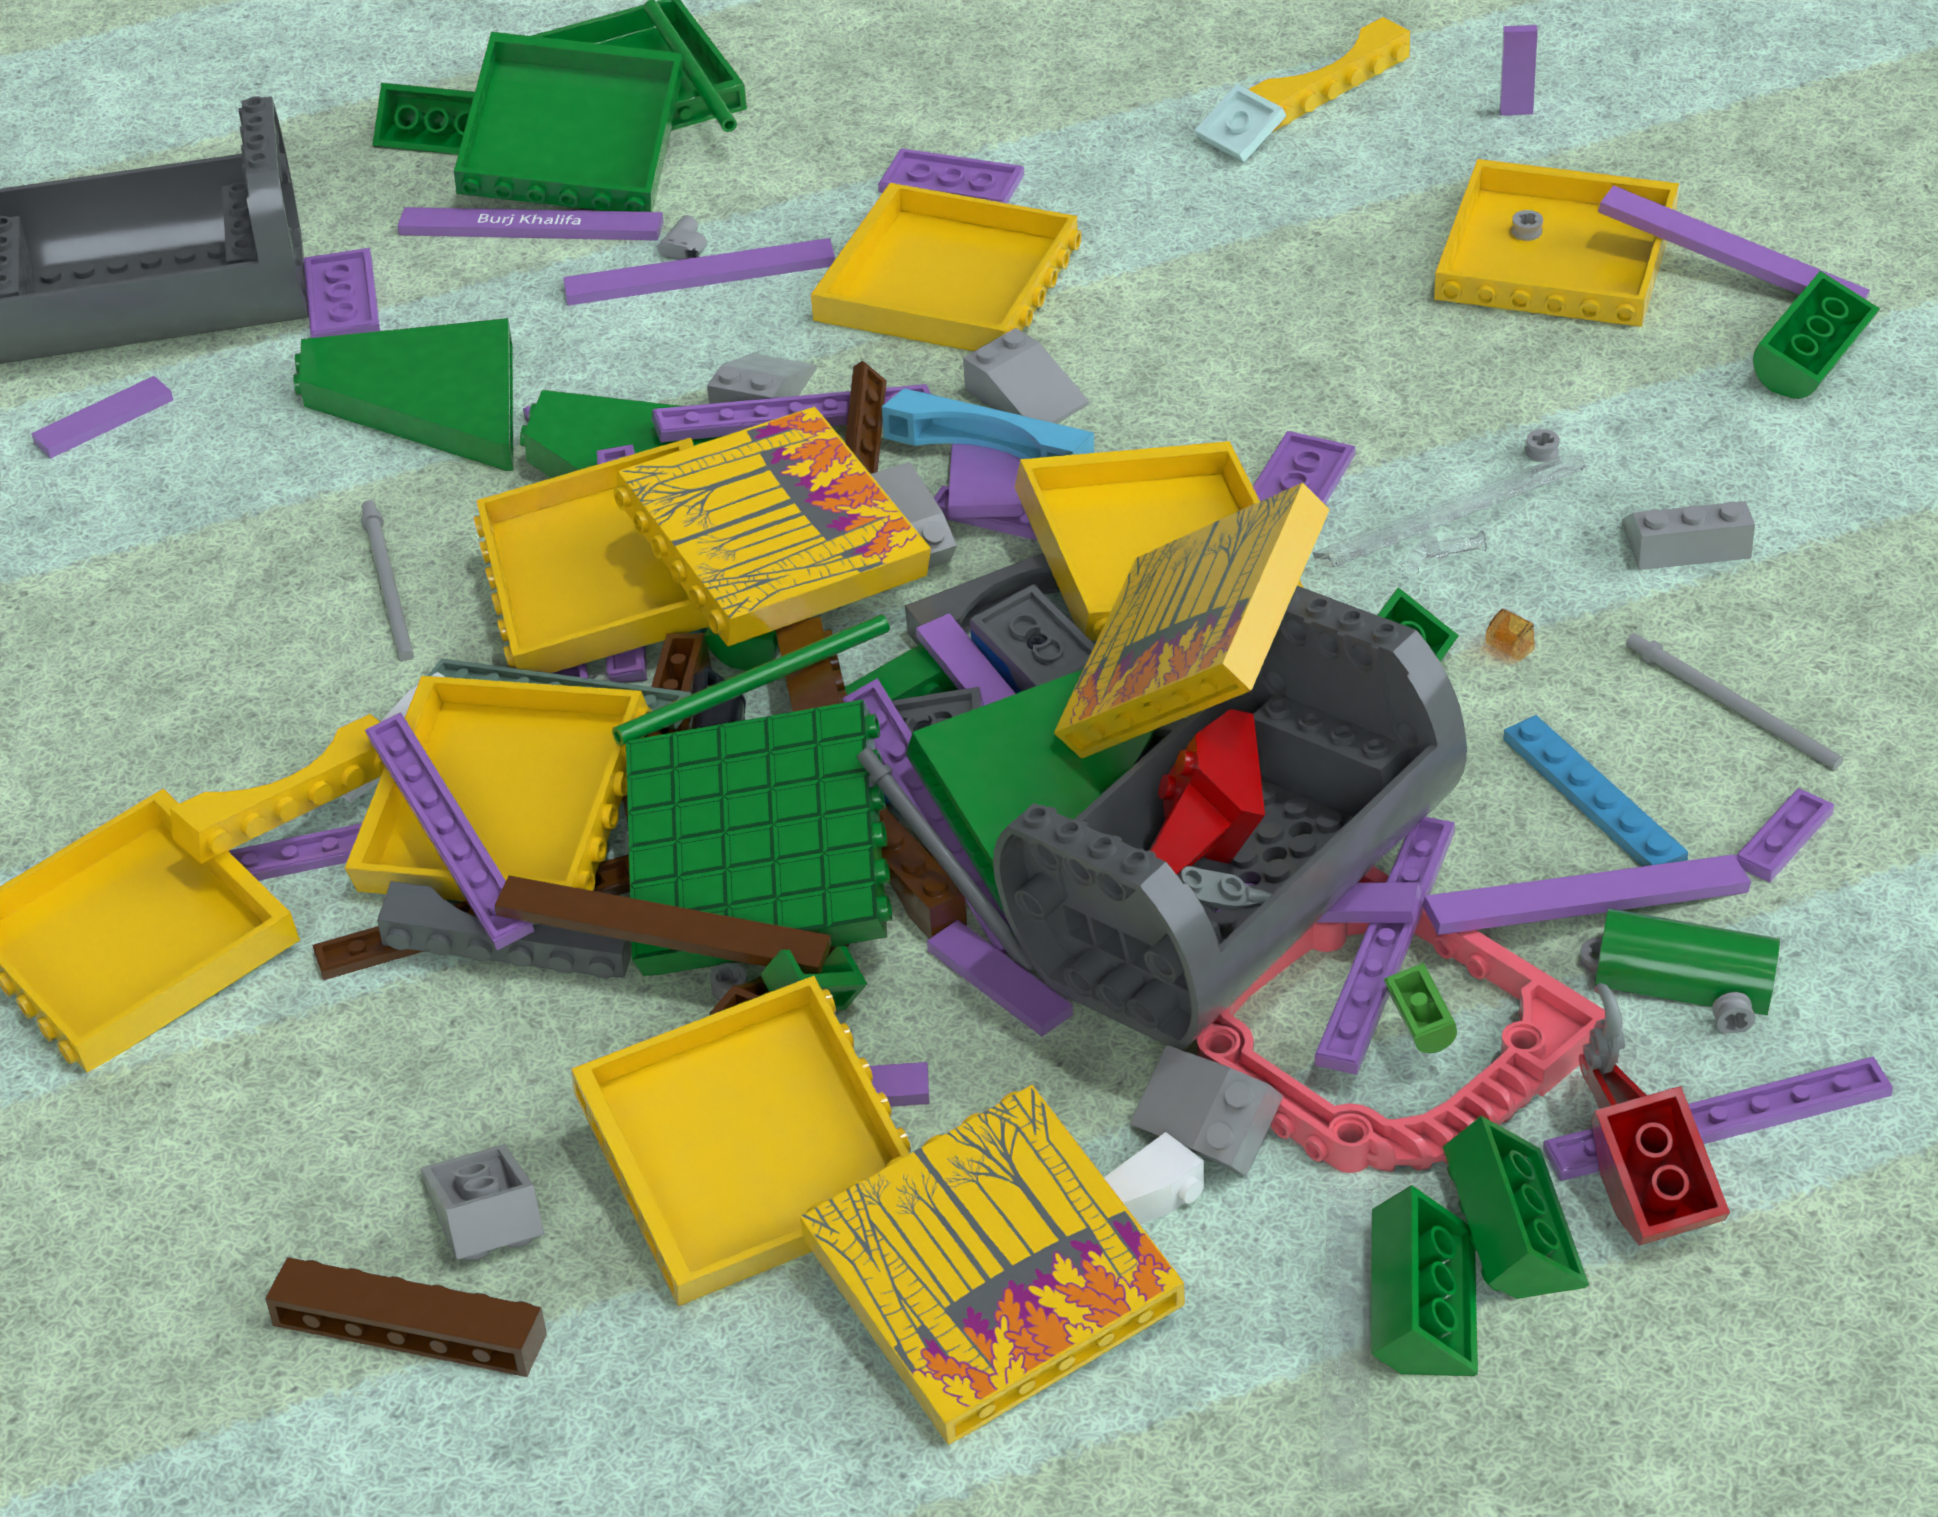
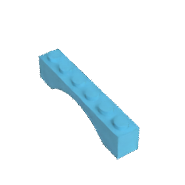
[882,388,1094,459]

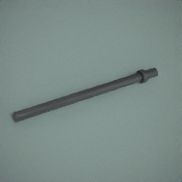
[856,747,1035,972]

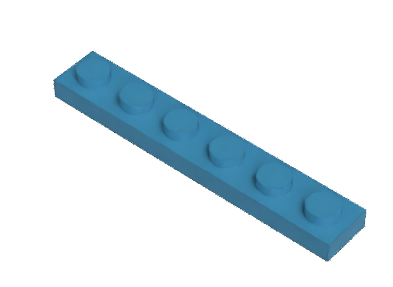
[1503,715,1688,867]

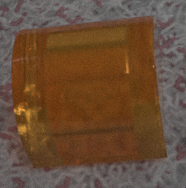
[1485,608,1535,661]

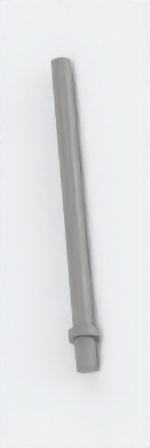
[361,500,414,662]
[1626,633,1843,770]

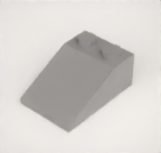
[963,328,1089,424]
[707,353,817,404]
[871,462,957,569]
[1130,1045,1283,1176]
[420,1144,544,1260]

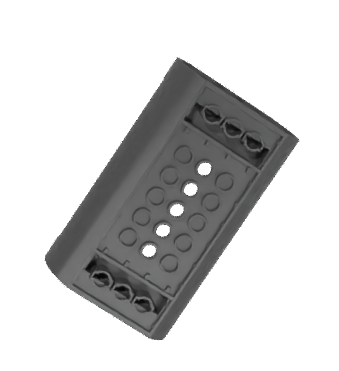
[0,96,309,364]
[993,586,1467,1050]

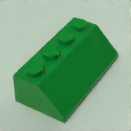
[372,82,475,155]
[1443,1116,1589,1299]
[1371,1185,1478,1376]

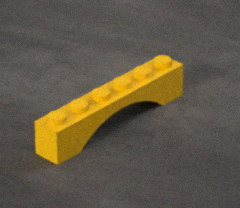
[1248,17,1410,132]
[170,714,385,864]

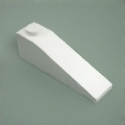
[1104,1132,1204,1225]

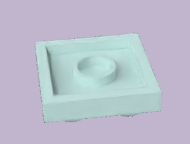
[1194,84,1286,163]

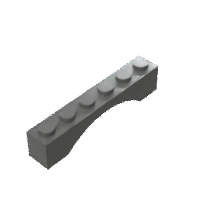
[905,553,1061,645]
[377,881,632,978]

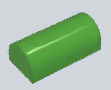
[1383,963,1457,1054]

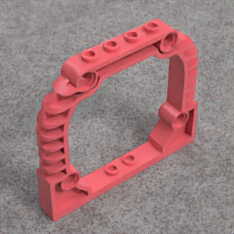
[1196,867,1605,1173]

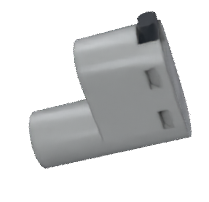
[658,215,707,260]

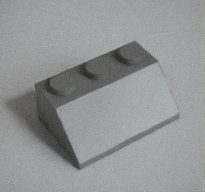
[1622,501,1755,570]

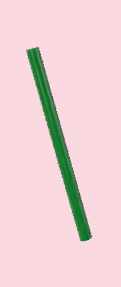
[643,0,737,132]
[612,614,890,746]

